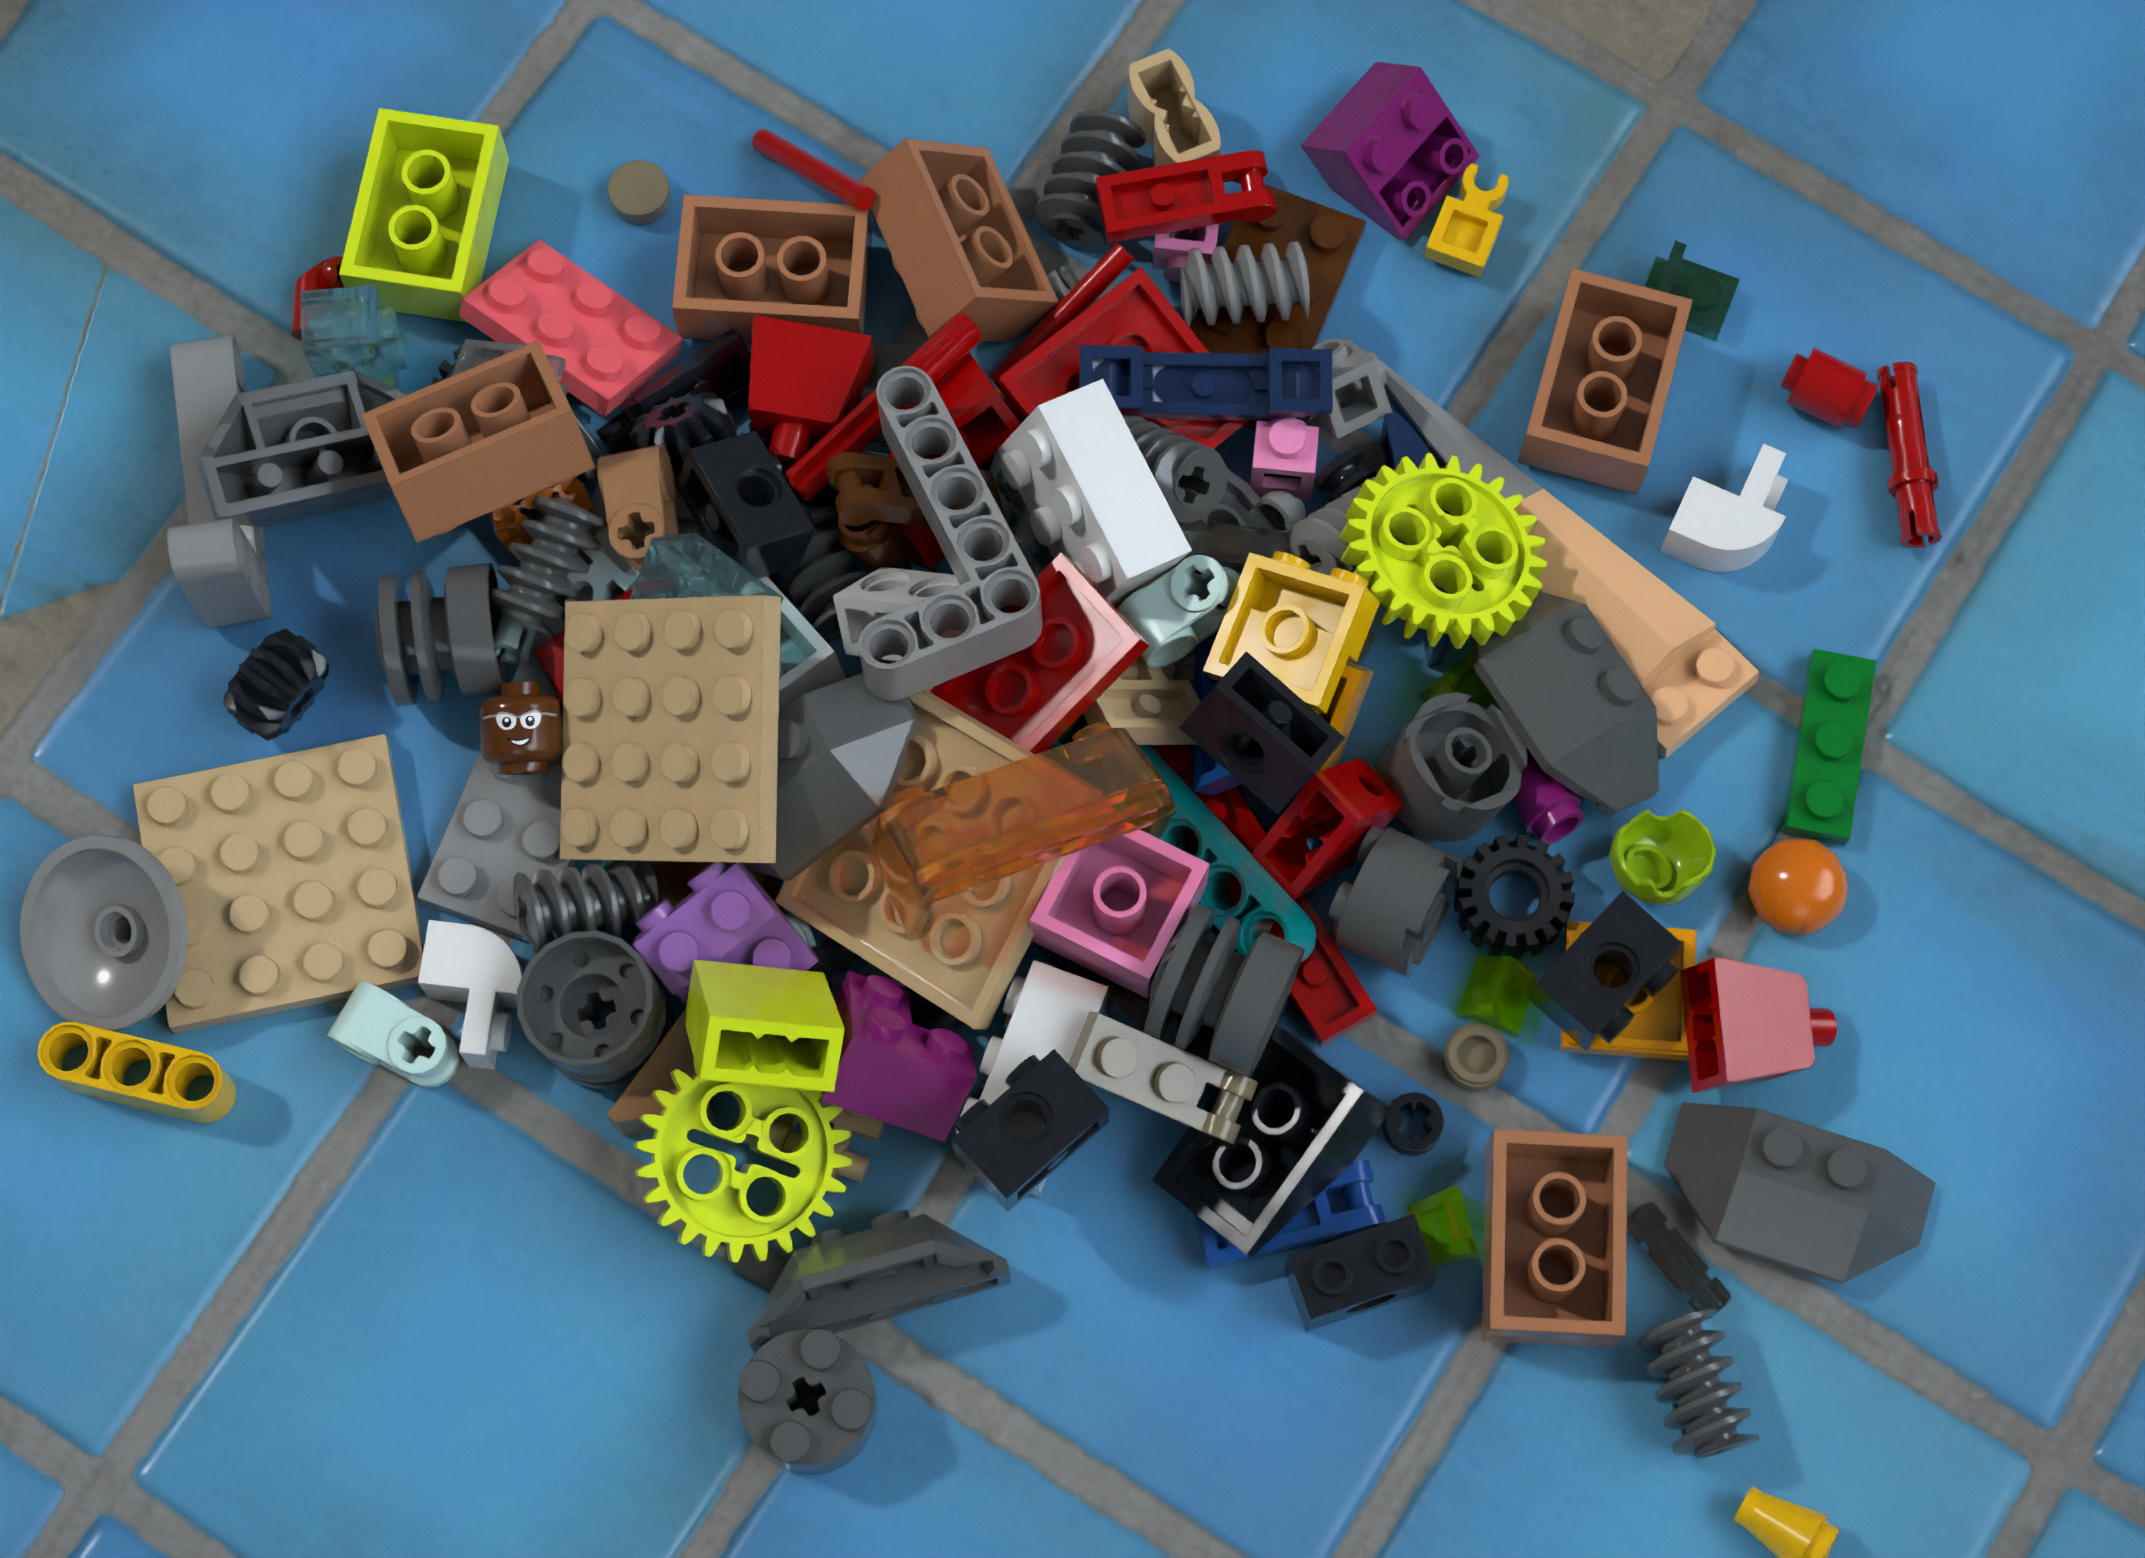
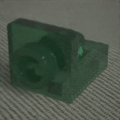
[1645,240,1740,341]

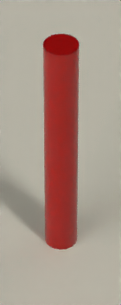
[752,129,876,211]
[990,242,1135,382]

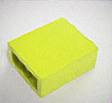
[684,959,845,1092]

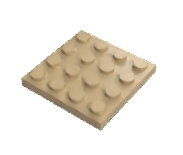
[560,595,781,863]
[775,690,1104,1029]
[133,734,424,1034]

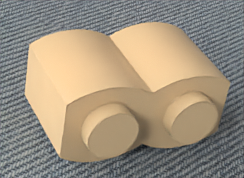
[1128,48,1221,167]

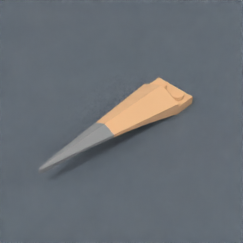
[1379,360,1759,759]

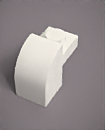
[1660,443,1788,572]
[418,920,524,1070]

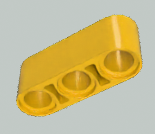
[37,1022,236,1123]

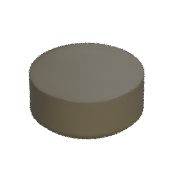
[608,160,671,225]
[1442,1023,1509,1092]

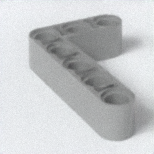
[167,334,272,629]
[858,366,1043,701]

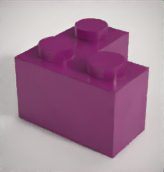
[821,971,977,1143]

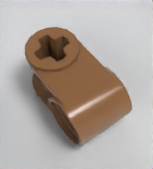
[597,444,681,575]

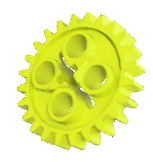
[1340,453,1547,649]
[634,1060,852,1263]

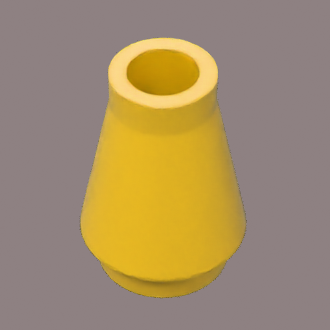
[1733,1486,1841,1558]

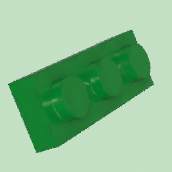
[1782,649,1876,846]

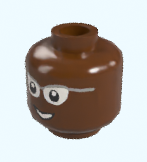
[479,682,563,775]

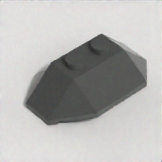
[197,370,406,527]
[1472,591,1659,816]
[726,673,920,881]
[1663,1102,1936,1284]
[747,1210,1011,1354]

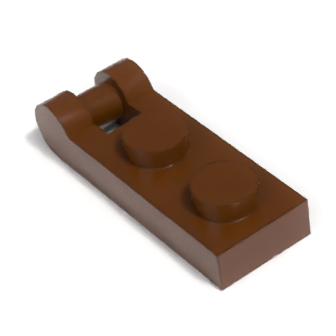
[825,452,1006,527]

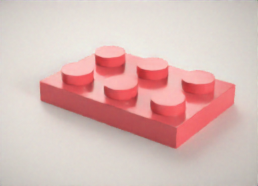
[459,239,683,417]

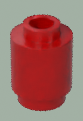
[1780,347,1878,429]

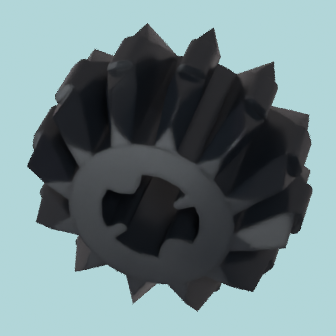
[628,392,738,486]
[223,628,330,741]

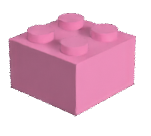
[1029,809,1210,999]

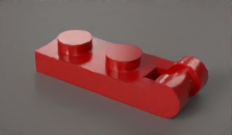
[1096,150,1277,243]

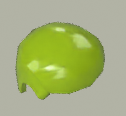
[1609,809,1717,906]

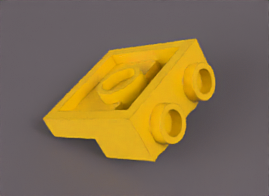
[1203,551,1380,714]

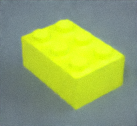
[339,108,509,323]

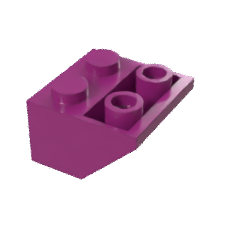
[1300,62,1480,241]

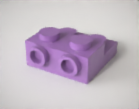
[632,862,819,1005]

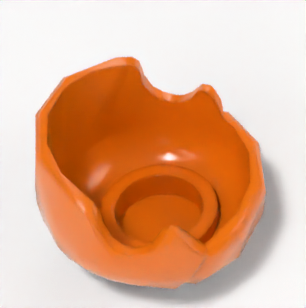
[1748,838,1848,935]

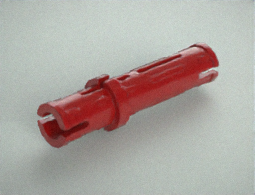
[1877,362,1942,548]

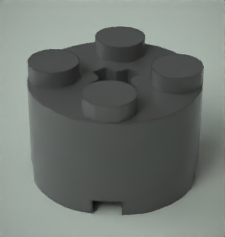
[1375,693,1527,843]
[1328,825,1463,978]
[738,1329,878,1475]

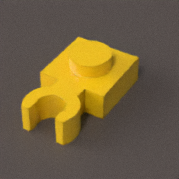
[1424,163,1509,278]

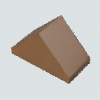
[607,1010,716,1136]

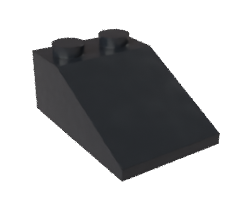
[1152,1025,1392,1257]

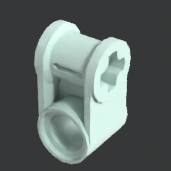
[1118,555,1240,668]
[327,980,459,1088]

